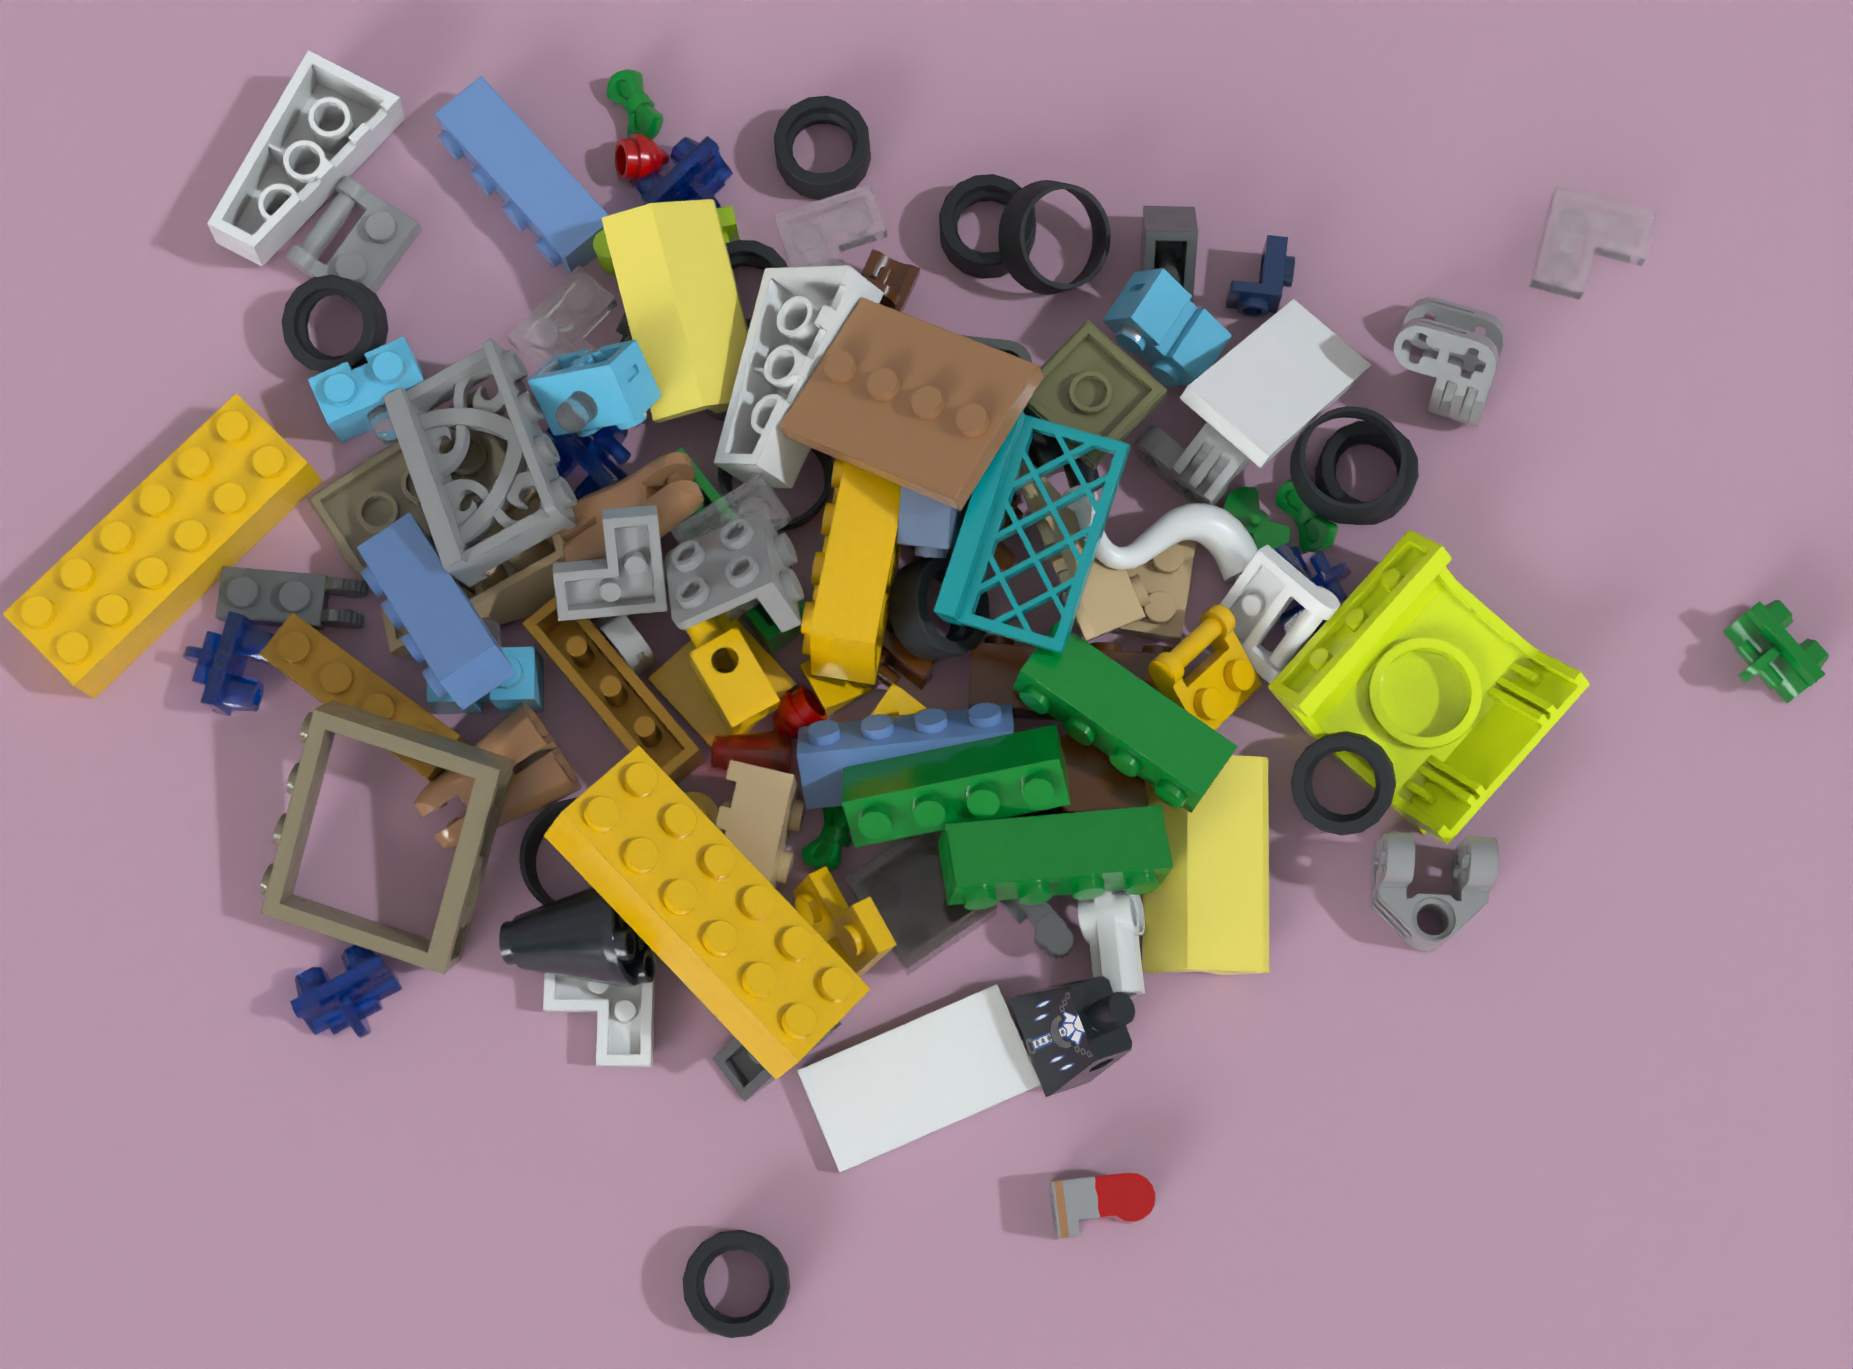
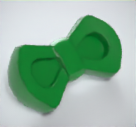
[606,69,663,140]
[1276,479,1338,553]
[1222,487,1291,554]
[801,806,852,872]

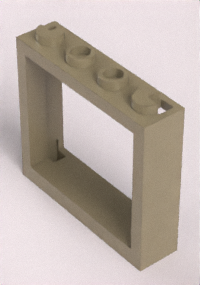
[260,700,515,974]

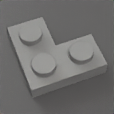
[553,505,667,621]

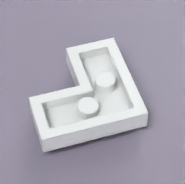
[543,956,656,1067]

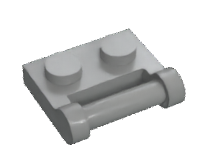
[285,176,422,307]

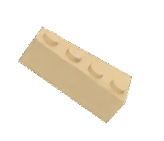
[715,760,806,889]

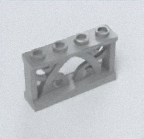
[383,338,578,587]

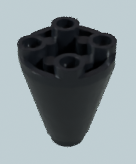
[499,887,655,987]

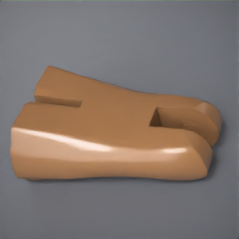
[558,452,704,562]
[413,702,582,849]

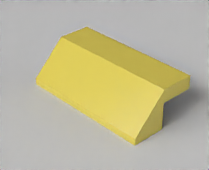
[601,199,748,423]
[1142,755,1270,975]

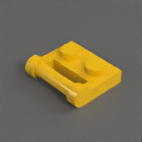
[1148,604,1262,730]

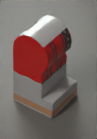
[1049,1173,1156,1240]

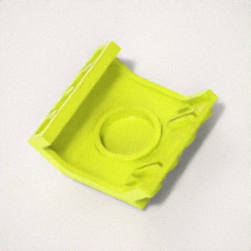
[1268,530,1590,845]

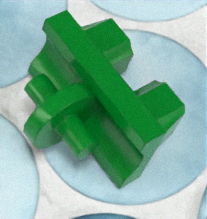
[1723,600,1829,703]

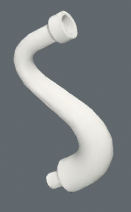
[1063,483,1258,583]

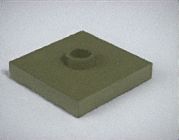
[1024,320,1167,471]

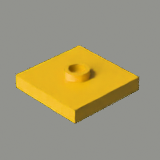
[648,611,798,758]

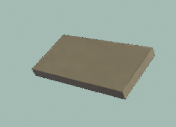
[306,389,530,583]

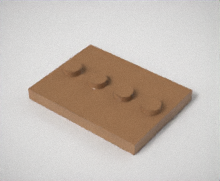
[779,297,1044,511]

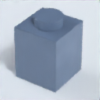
[897,486,971,558]

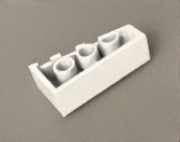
[207,50,405,266]
[714,265,884,488]

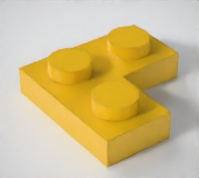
[792,866,897,977]

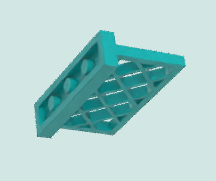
[934,411,1131,654]

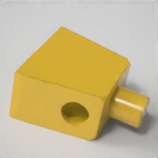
[686,616,780,736]

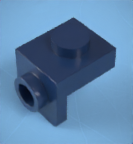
[1226,235,1295,317]

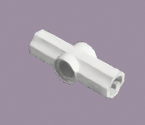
[1078,889,1145,999]

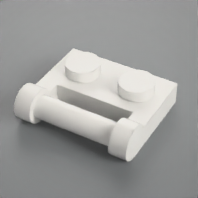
[1220,545,1340,683]

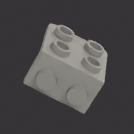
[665,510,804,633]

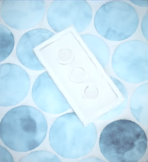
[1180,299,1371,468]
[797,984,1041,1173]

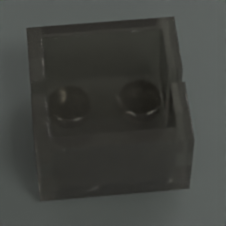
[845,830,997,976]

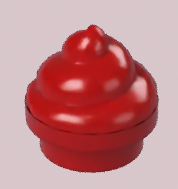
[615,133,670,185]
[772,686,828,739]

